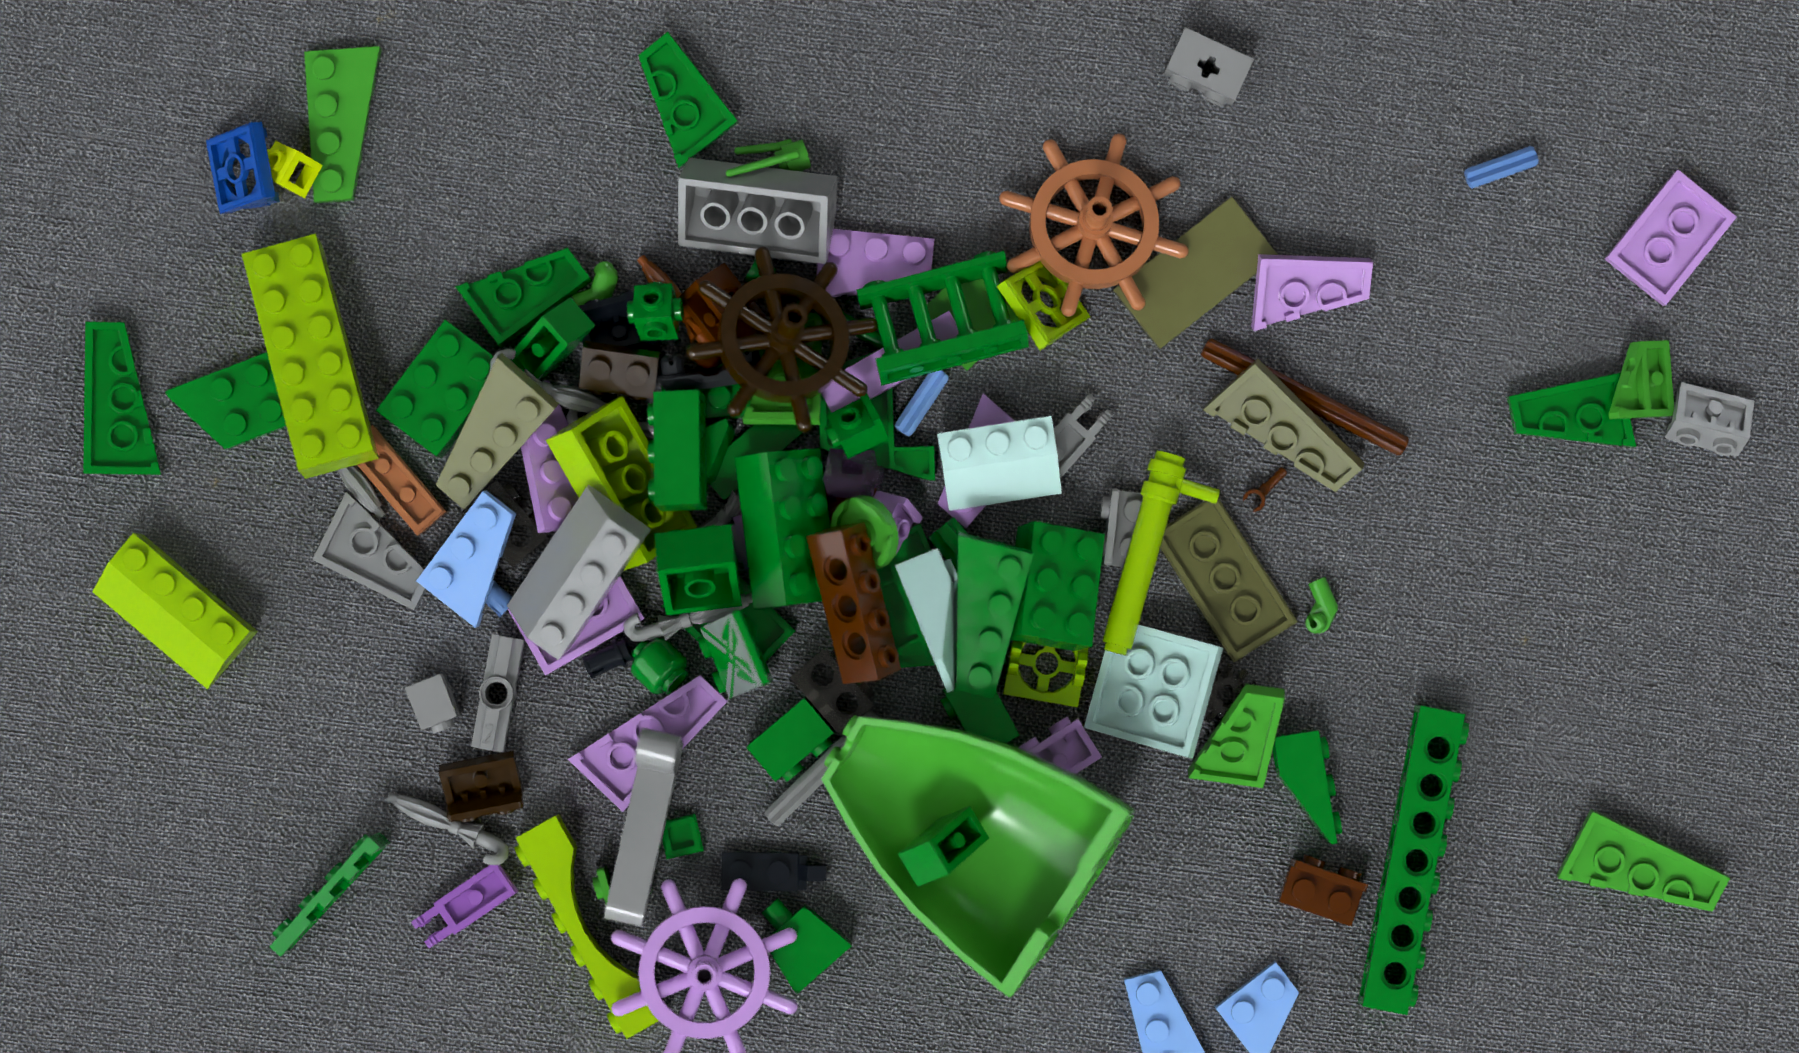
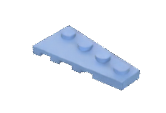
[1124,969,1205,1053]

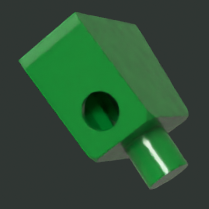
[761,898,852,994]

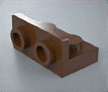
[1278,854,1368,926]

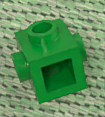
[627,282,684,341]

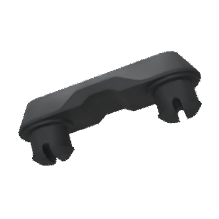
[657,350,760,391]

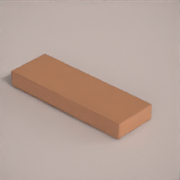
[358,425,448,536]

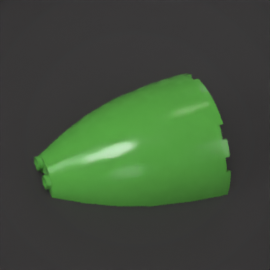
[821,715,1136,998]

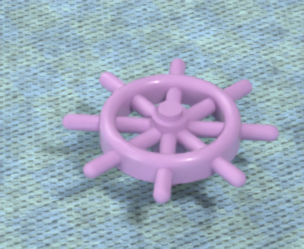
[611,878,798,1053]

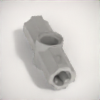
[471,634,525,752]

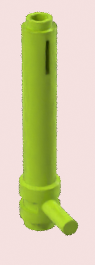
[1102,451,1220,656]

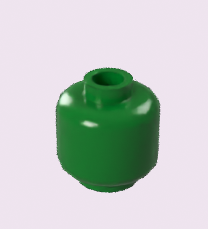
[631,638,688,694]

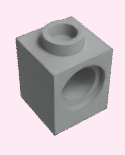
[405,673,461,734]

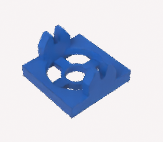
[206,122,280,214]

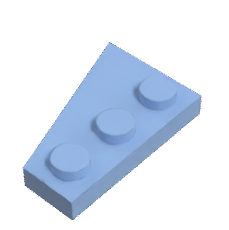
[416,490,516,628]

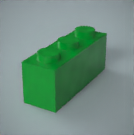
[647,390,707,512]

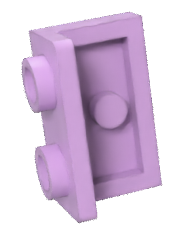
[1018,717,1102,774]

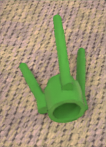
[726,138,811,177]

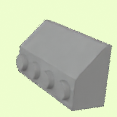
[678,157,838,264]
[507,485,652,660]

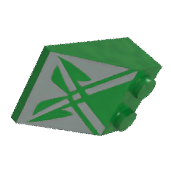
[697,610,773,698]

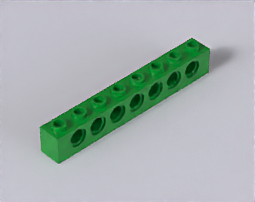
[1358,705,1469,1015]

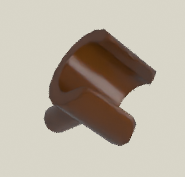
[1243,467,1288,512]

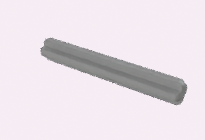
[764,710,879,826]

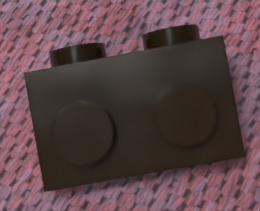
[579,341,660,400]
[439,750,524,822]

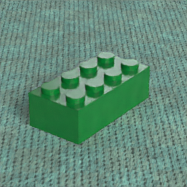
[735,448,830,610]

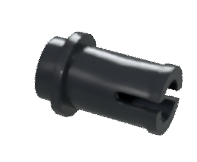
[582,639,634,679]

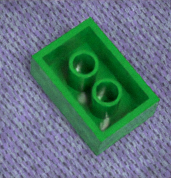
[376,320,494,459]
[1010,521,1105,651]

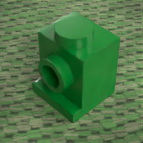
[824,394,889,459]

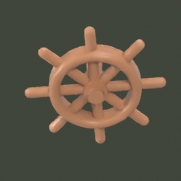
[999,133,1189,317]

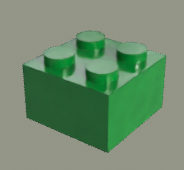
[654,524,742,615]

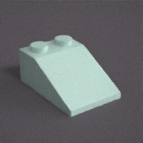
[895,548,958,693]

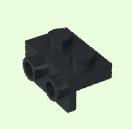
[579,290,662,349]

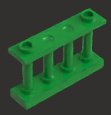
[856,251,1029,386]

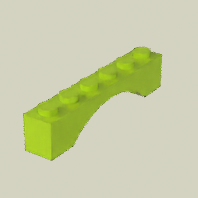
[514,814,659,1039]

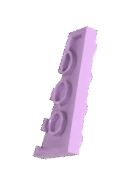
[521,380,579,533]
[568,675,728,812]

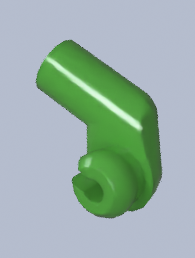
[572,261,618,306]
[1305,577,1338,634]

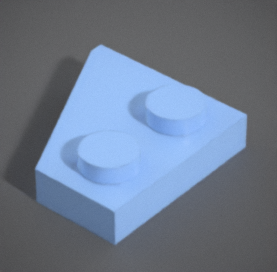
[1215,961,1299,1053]

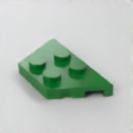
[165,352,287,450]

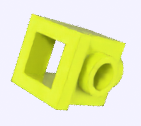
[267,140,323,198]

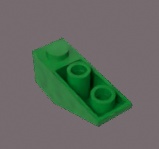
[1272,729,1342,844]

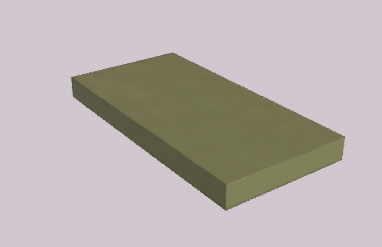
[1113,197,1278,350]
[1160,498,1298,663]

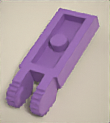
[411,864,519,948]

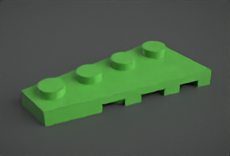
[304,46,382,203]
[1556,809,1730,912]

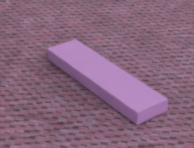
[821,311,959,413]

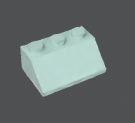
[937,416,1062,511]

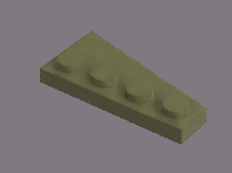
[1203,358,1365,492]

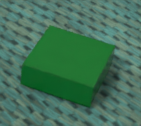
[662,813,704,859]

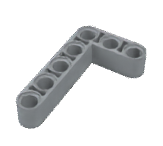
[604,728,683,927]

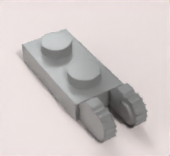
[1054,393,1114,478]

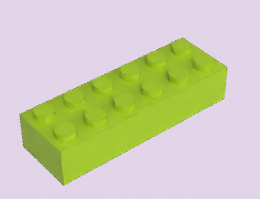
[241,234,379,479]

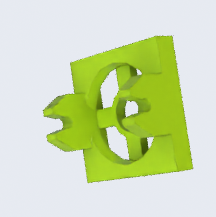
[997,261,1090,351]
[1003,640,1088,707]

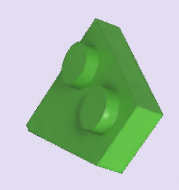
[1609,340,1674,419]

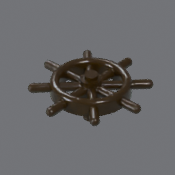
[687,246,878,432]

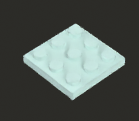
[1084,625,1223,759]

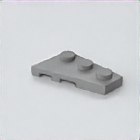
[312,492,427,610]

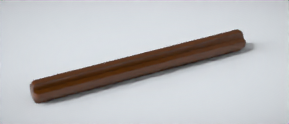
[1201,339,1409,455]

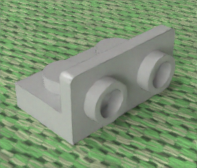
[1665,382,1755,456]
[1100,489,1143,567]

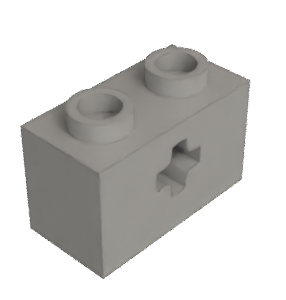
[1164,27,1254,107]

